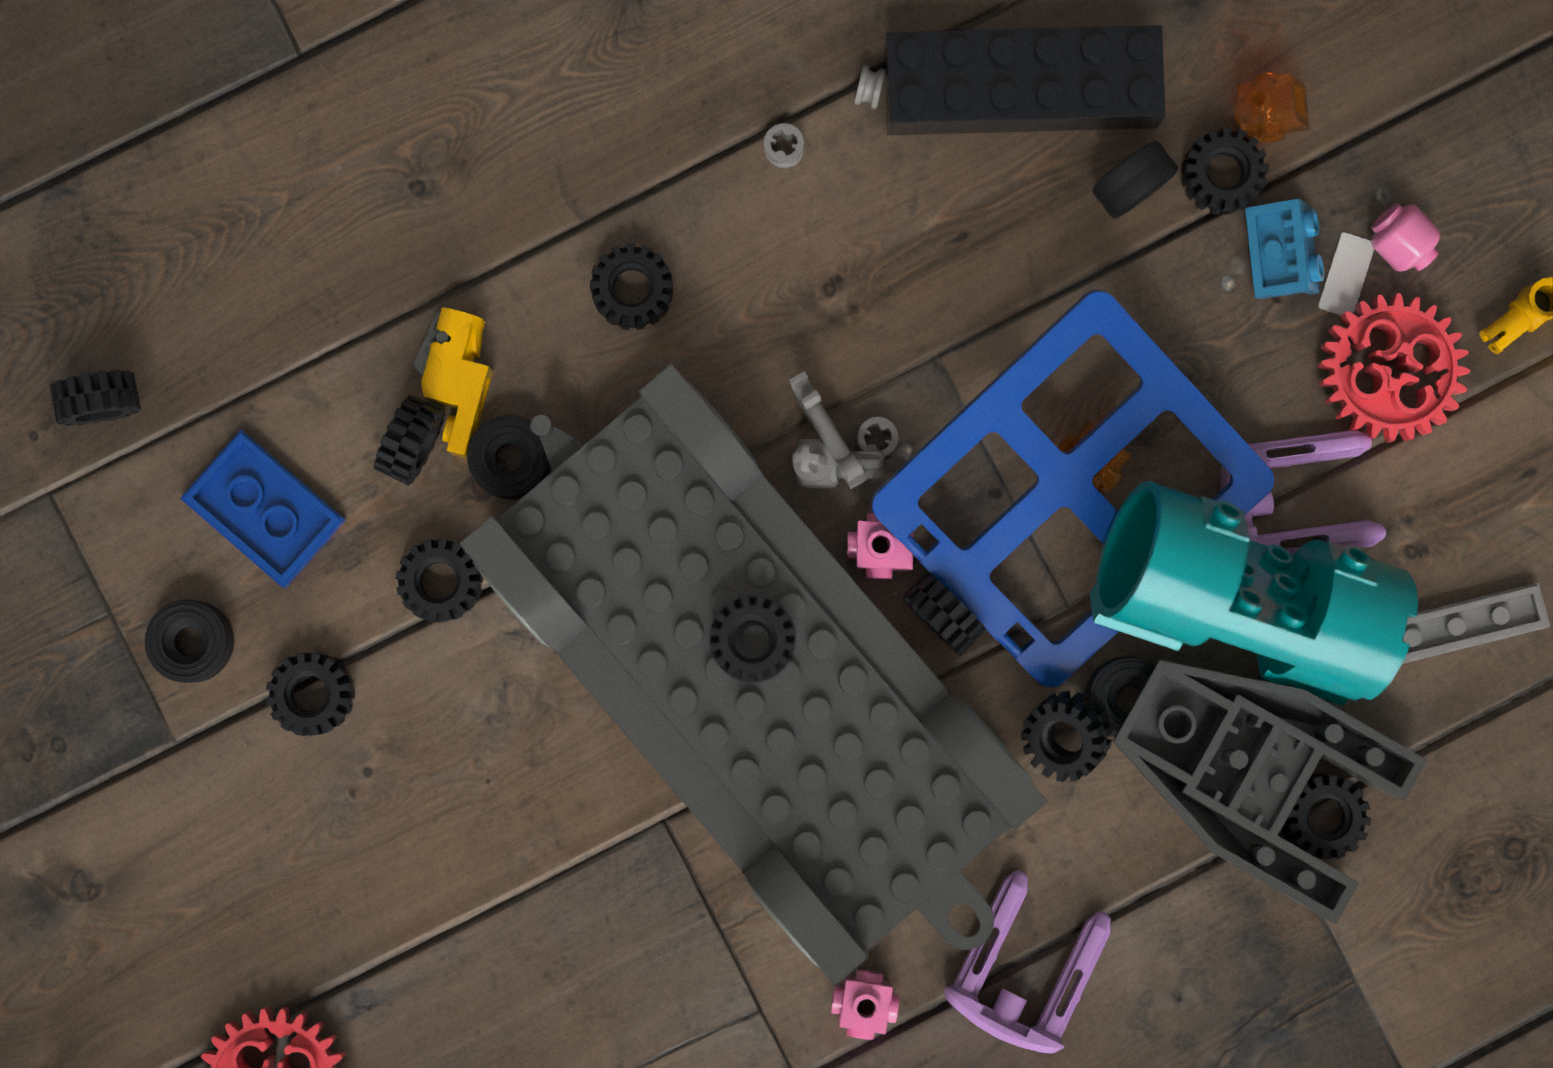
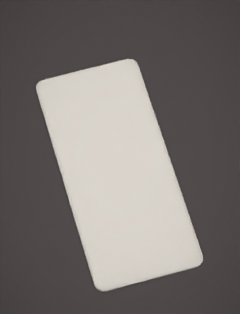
[1318,232,1374,315]

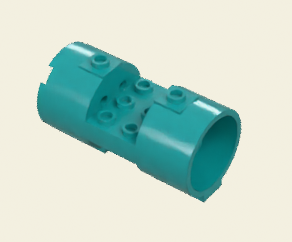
[1089,481,1418,706]

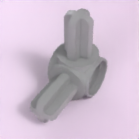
[792,439,885,489]

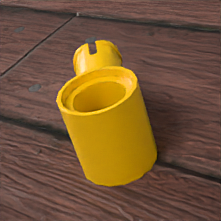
[1479,277,1553,354]

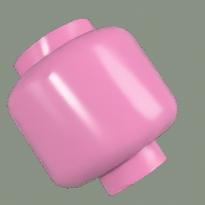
[1371,203,1441,272]

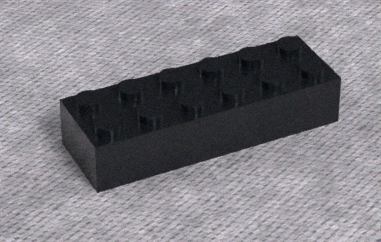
[884,25,1166,135]

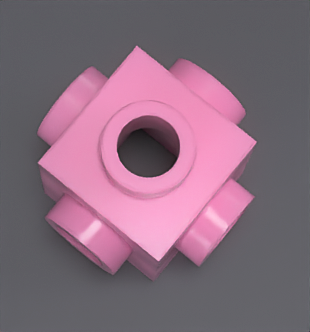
[847,513,914,579]
[831,969,900,1040]

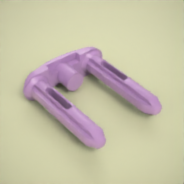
[1220,430,1386,555]
[943,870,1111,1054]

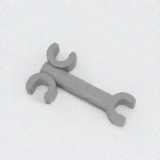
[788,371,867,489]

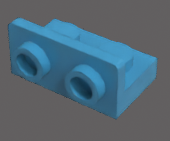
[1245,199,1324,299]

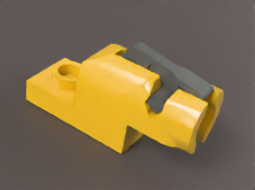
[413,307,493,458]

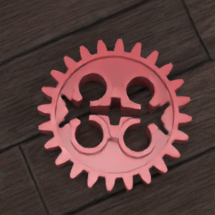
[1317,293,1470,443]
[201,1006,346,1068]

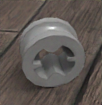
[854,64,886,109]
[764,123,804,168]
[857,416,899,458]

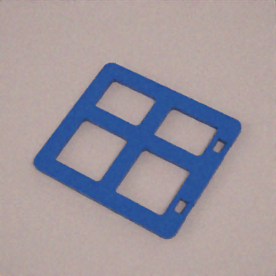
[871,289,1274,688]

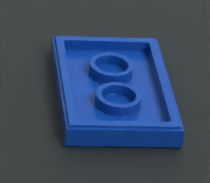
[180,430,346,589]

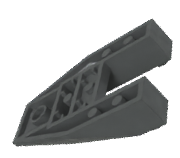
[1113,660,1427,924]

